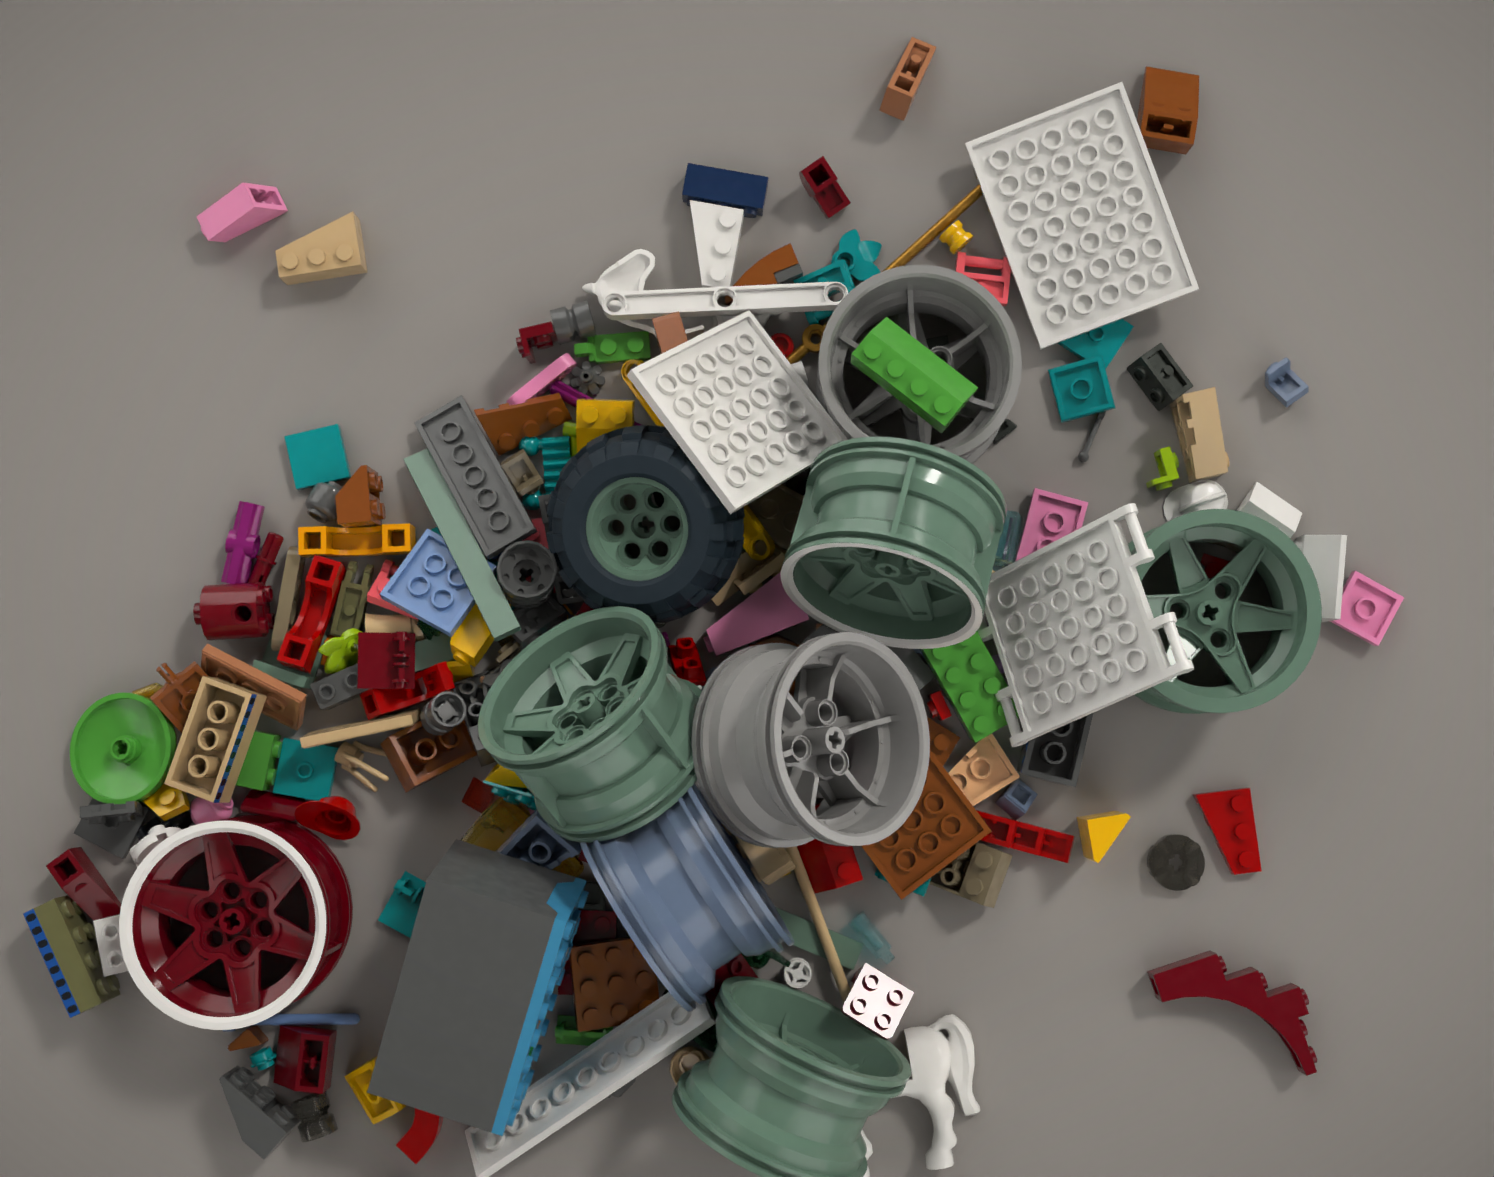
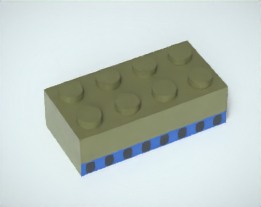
[23,895,121,1018]

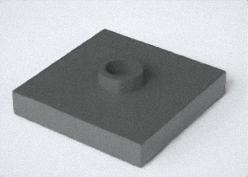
[74,798,152,859]

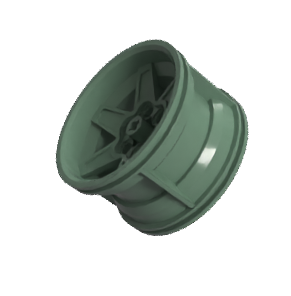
[478,606,702,842]

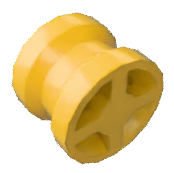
[939,220,973,255]

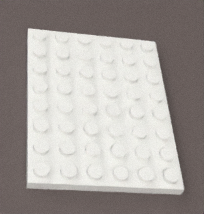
[965,82,1199,350]

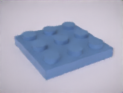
[380,528,497,637]

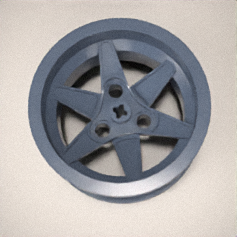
[580,783,795,1012]

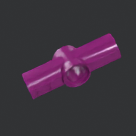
[221,501,265,584]

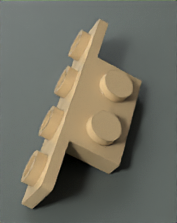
[711,540,787,606]

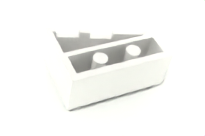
[690,200,744,296]

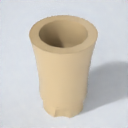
[365,613,425,641]

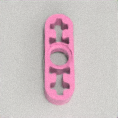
[507,353,577,406]

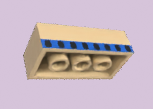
[164,676,267,803]

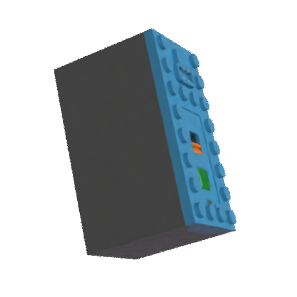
[367,839,589,1136]

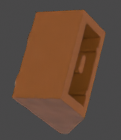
[335,465,386,528]

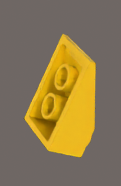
[576,399,635,453]

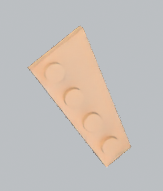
[948,734,1020,806]

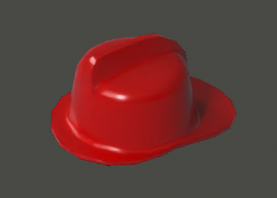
[294,796,361,840]

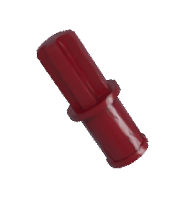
[248,532,284,585]

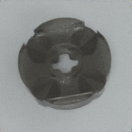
[1147,834,1205,891]

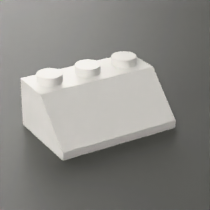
[1294,535,1347,622]

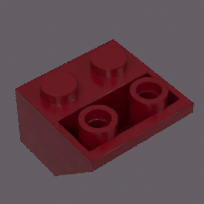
[273,1025,337,1094]

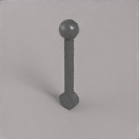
[1078,411,1106,462]

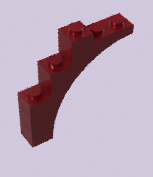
[1147,950,1317,1076]

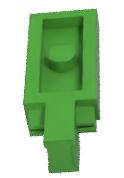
[574,331,651,364]

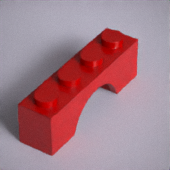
[277,555,347,674]

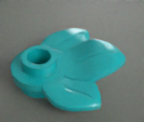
[831,229,882,281]

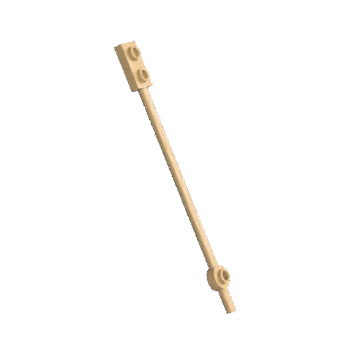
[786,846,850,1003]

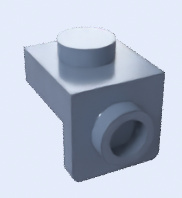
[1265,357,1309,408]

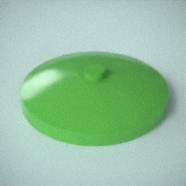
[70,693,177,804]

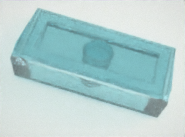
[994,511,1022,568]

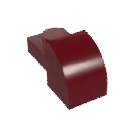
[799,156,851,219]

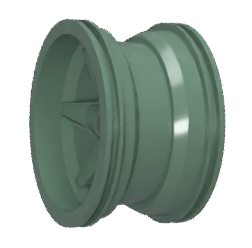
[1128,509,1322,714]
[671,976,911,1177]

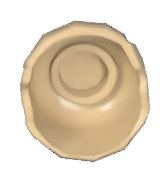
[669,1046,710,1086]

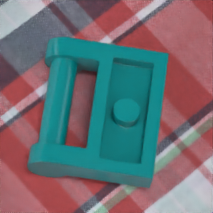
[794,259,855,325]

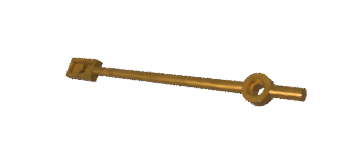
[786,177,983,364]

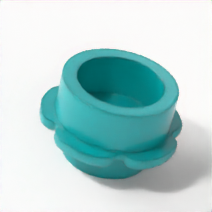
[249,1046,277,1071]

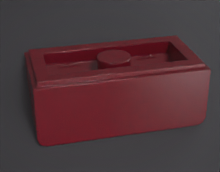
[240,789,305,822]

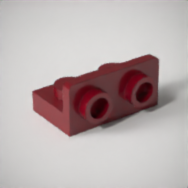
[516,321,558,364]

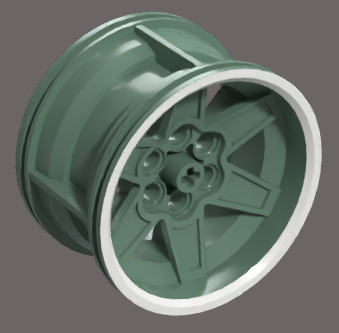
[780,437,1007,649]

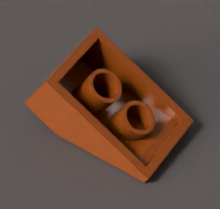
[380,720,477,793]

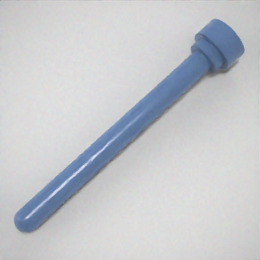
[223,1013,360,1032]

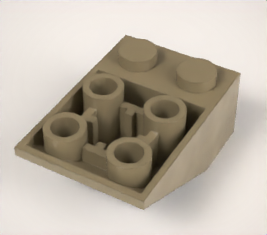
[929,842,1013,908]

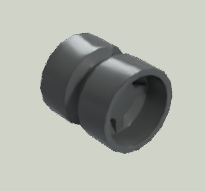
[550,300,597,345]
[420,691,466,736]

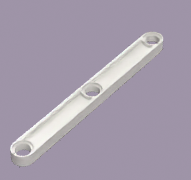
[602,282,848,320]

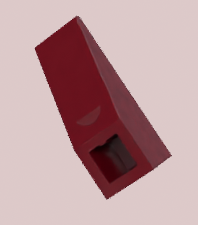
[46,847,121,921]

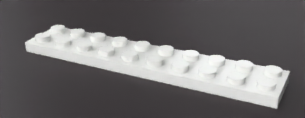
[465,992,716,1177]

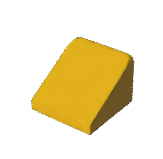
[447,661,475,683]

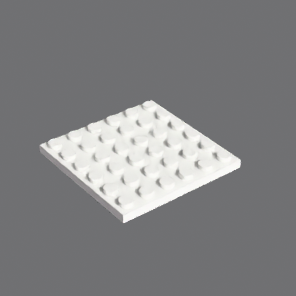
[627,310,848,514]

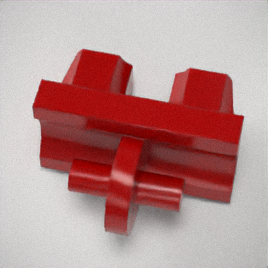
[668,637,707,686]

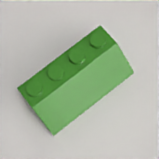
[850,317,978,433]

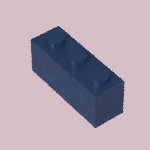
[682,163,769,218]

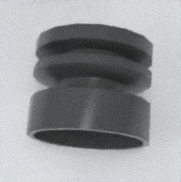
[497,540,557,610]

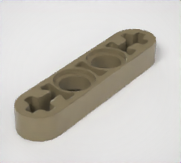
[271,546,306,652]

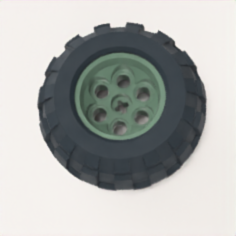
[546,425,745,623]

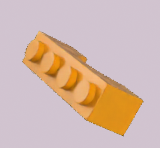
[298,523,416,558]

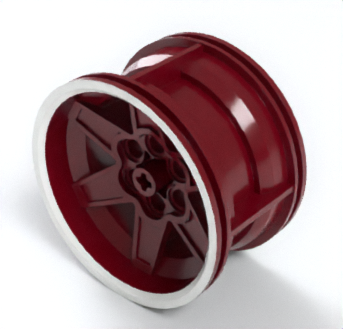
[119,815,353,1030]

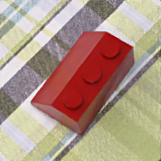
[797,802,864,894]

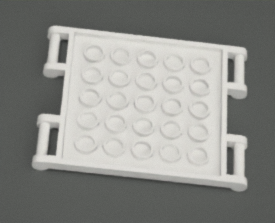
[977,503,1194,747]

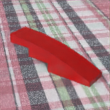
[976,810,1075,863]

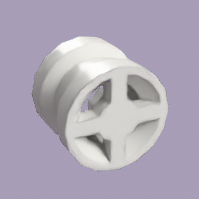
[783,957,812,988]

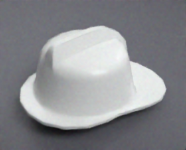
[1163,480,1228,521]

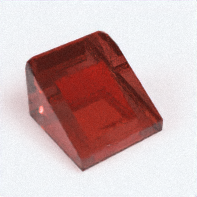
[461,777,496,815]

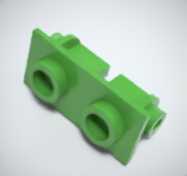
[555,1015,613,1046]

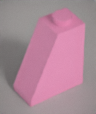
[197,182,288,242]

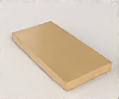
[300,708,421,749]

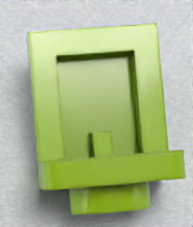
[1146,446,1179,491]

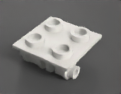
[93,915,128,977]

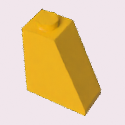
[450,603,511,667]

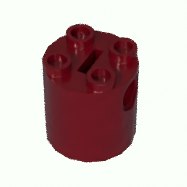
[193,582,275,641]

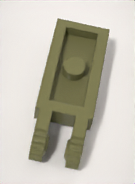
[330,560,374,637]

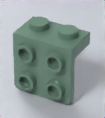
[252,630,327,691]

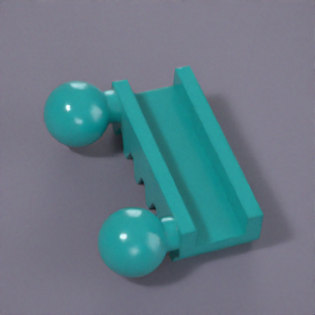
[518,436,571,511]

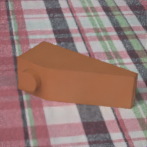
[879,37,936,121]

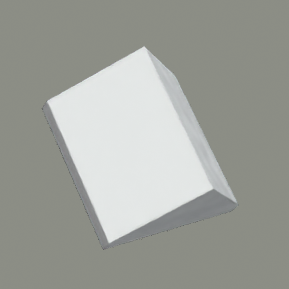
[1236,482,1302,538]

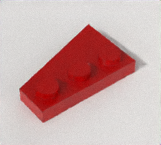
[1193,788,1262,875]

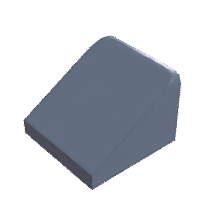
[996,778,1038,820]

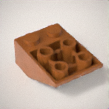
[1137,66,1199,155]

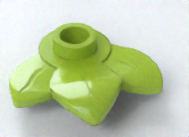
[318,628,361,674]

